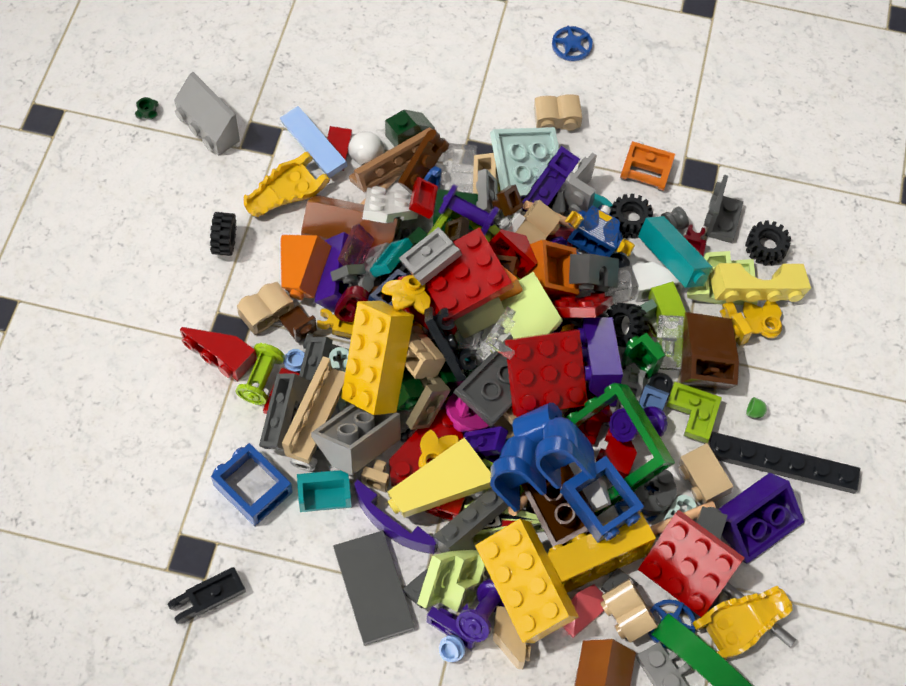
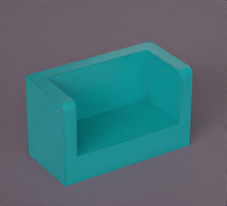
[297,470,352,512]

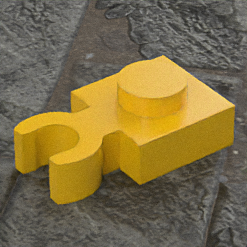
[719,302,753,346]
[317,309,354,338]

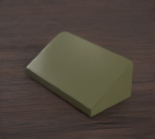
[455,297,507,339]

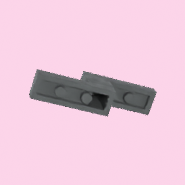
[259,337,333,450]
[403,487,509,609]

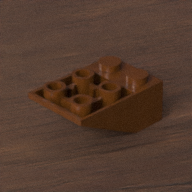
[680,312,739,390]

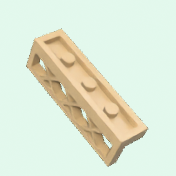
[282,356,345,464]

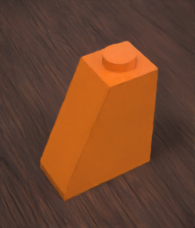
[281,235,332,300]

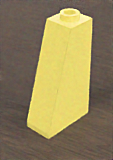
[387,437,491,518]

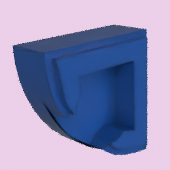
[424,166,442,189]

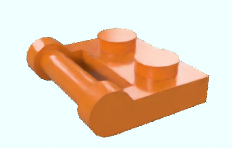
[620,141,675,191]

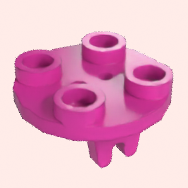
[445,393,490,432]

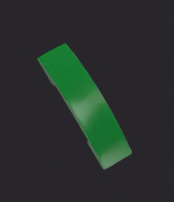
[651,614,752,686]

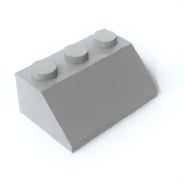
[174,72,240,156]
[311,404,401,475]

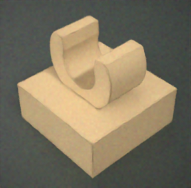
[361,459,389,493]

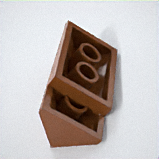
[301,195,402,248]
[574,639,636,686]

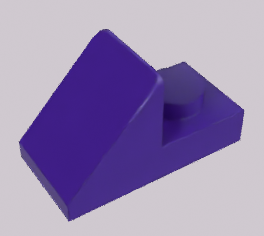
[464,426,508,463]
[427,604,475,651]

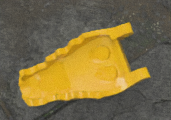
[243,152,330,217]
[692,586,793,660]

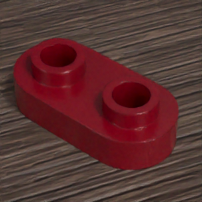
[334,286,369,322]

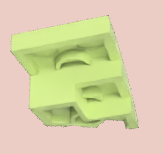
[687,251,758,305]
[501,272,563,338]
[417,550,486,612]

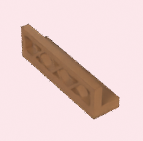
[349,127,434,192]

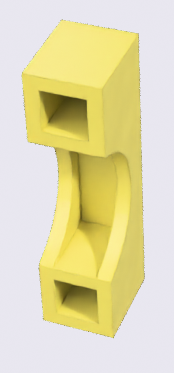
[709,263,811,302]

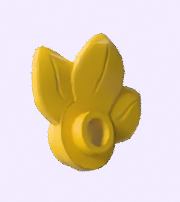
[381,275,431,314]
[743,300,782,338]
[418,430,458,468]

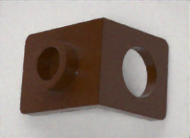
[279,306,317,343]

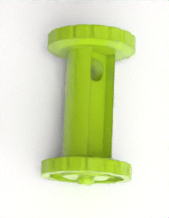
[235,343,285,405]

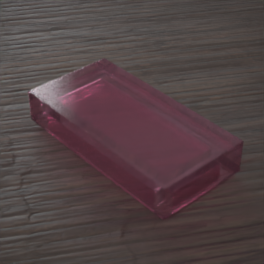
[337,223,374,266]

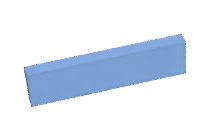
[280,106,348,178]

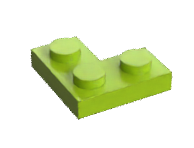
[666,382,722,443]

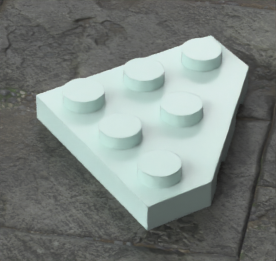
[490,127,559,198]

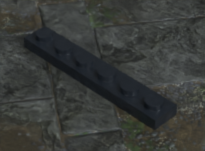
[709,432,860,494]

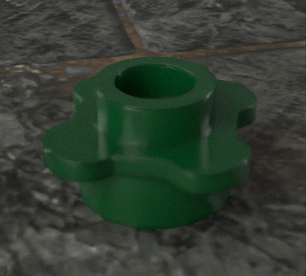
[135,97,159,119]

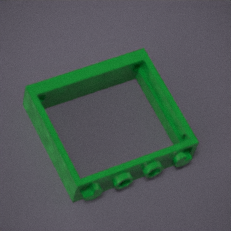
[565,383,675,516]

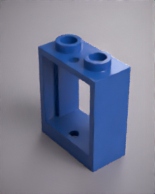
[211,443,293,527]
[560,456,644,543]

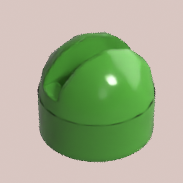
[746,397,767,419]

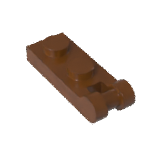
[398,129,449,194]

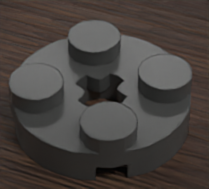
[633,466,677,516]

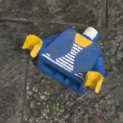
[565,205,635,257]

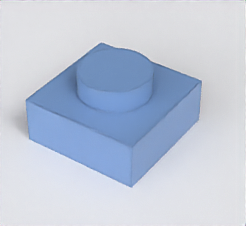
[639,385,669,411]

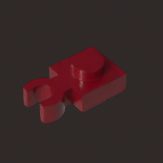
[683,224,706,257]

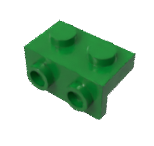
[621,333,665,379]

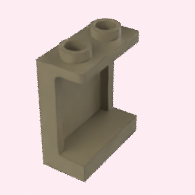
[404,367,451,430]

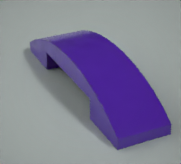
[522,146,580,212]
[354,479,438,554]

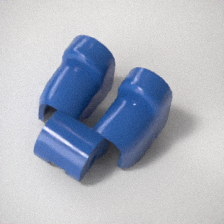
[490,402,596,512]

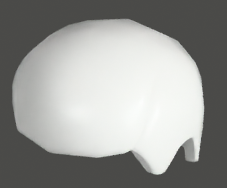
[348,131,385,165]

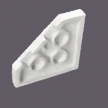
[362,186,435,223]

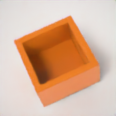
[523,239,579,300]

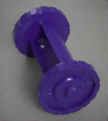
[438,184,499,236]
[609,406,668,442]
[456,580,505,642]

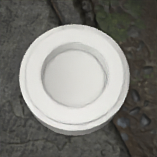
[290,457,317,471]

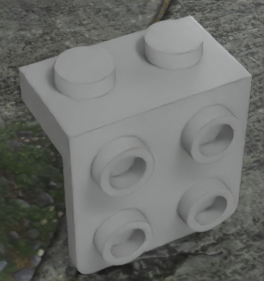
[563,153,597,213]

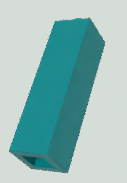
[638,216,712,288]

